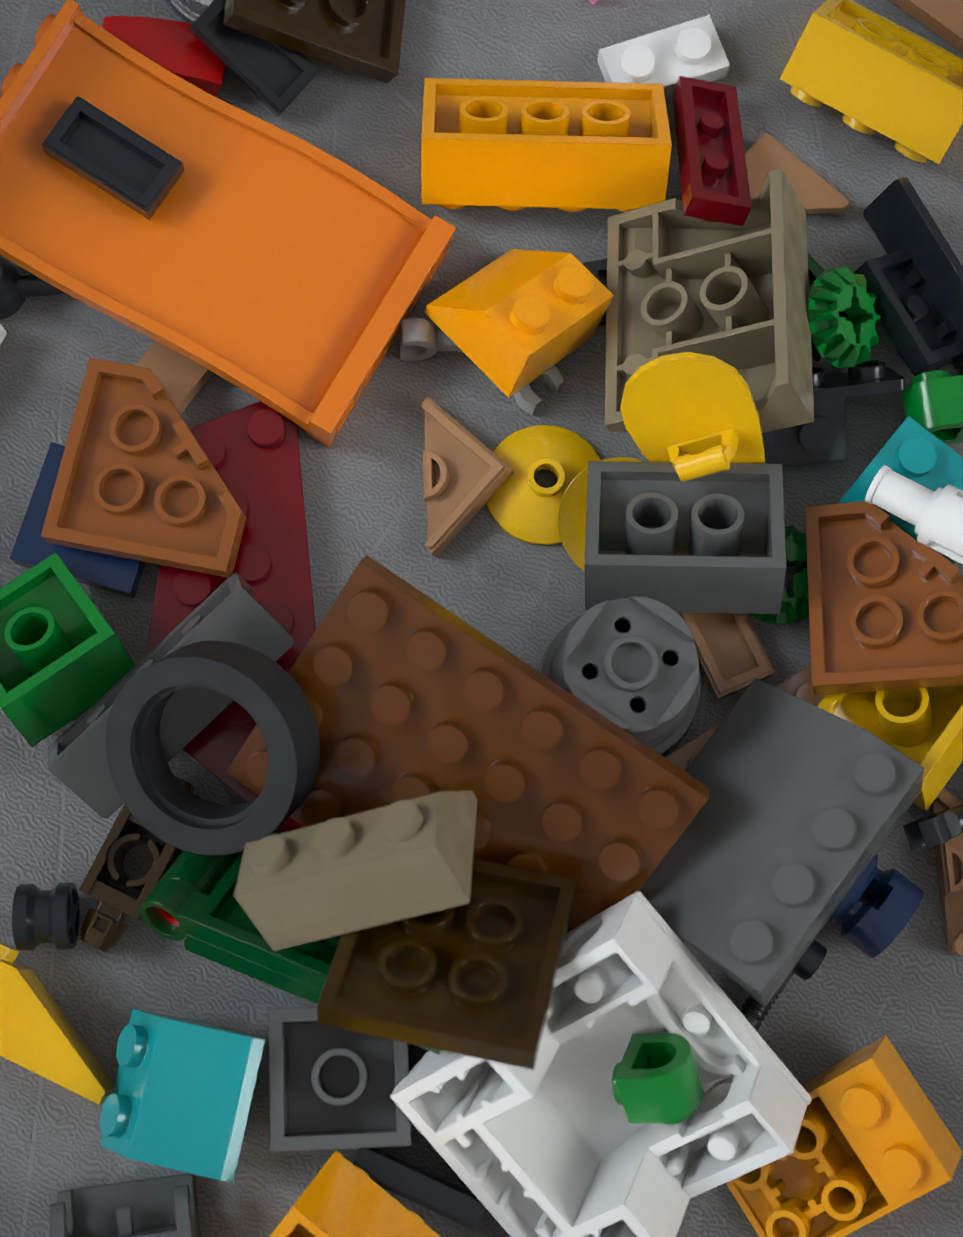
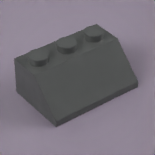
[584,461,786,614]

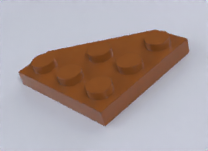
[41,358,246,578]
[805,501,963,695]

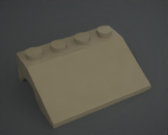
[605,168,814,433]

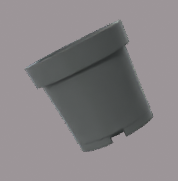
[538,596,700,757]

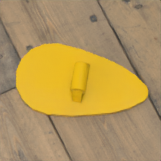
[620,352,765,482]

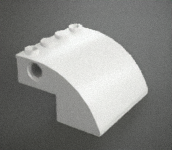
[390,891,812,1237]

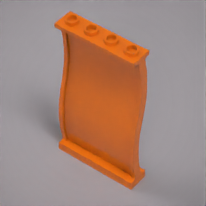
[0,0,456,449]

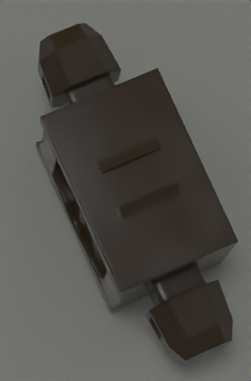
[79,776,194,952]

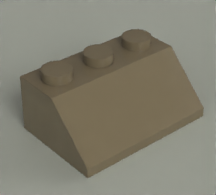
[234,790,477,951]

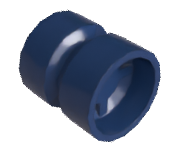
[826,854,924,958]

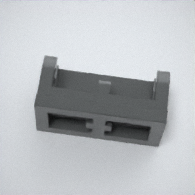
[50,1173,201,1237]

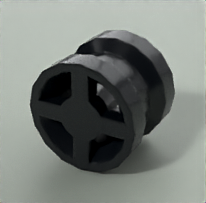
[12,882,80,951]

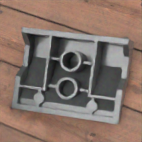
[639,678,924,1007]

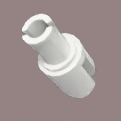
[865,465,963,565]

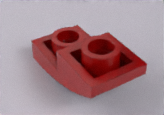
[101,16,224,96]

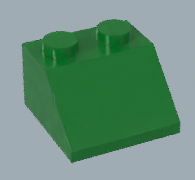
[0,552,135,747]

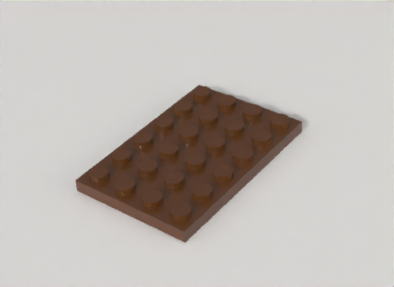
[226,555,710,933]

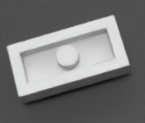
[597,15,730,96]

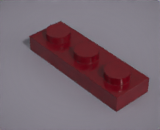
[672,76,752,226]

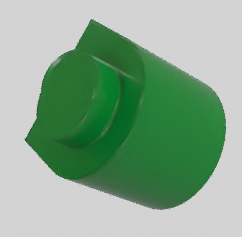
[901,370,963,444]
[612,1033,704,1125]

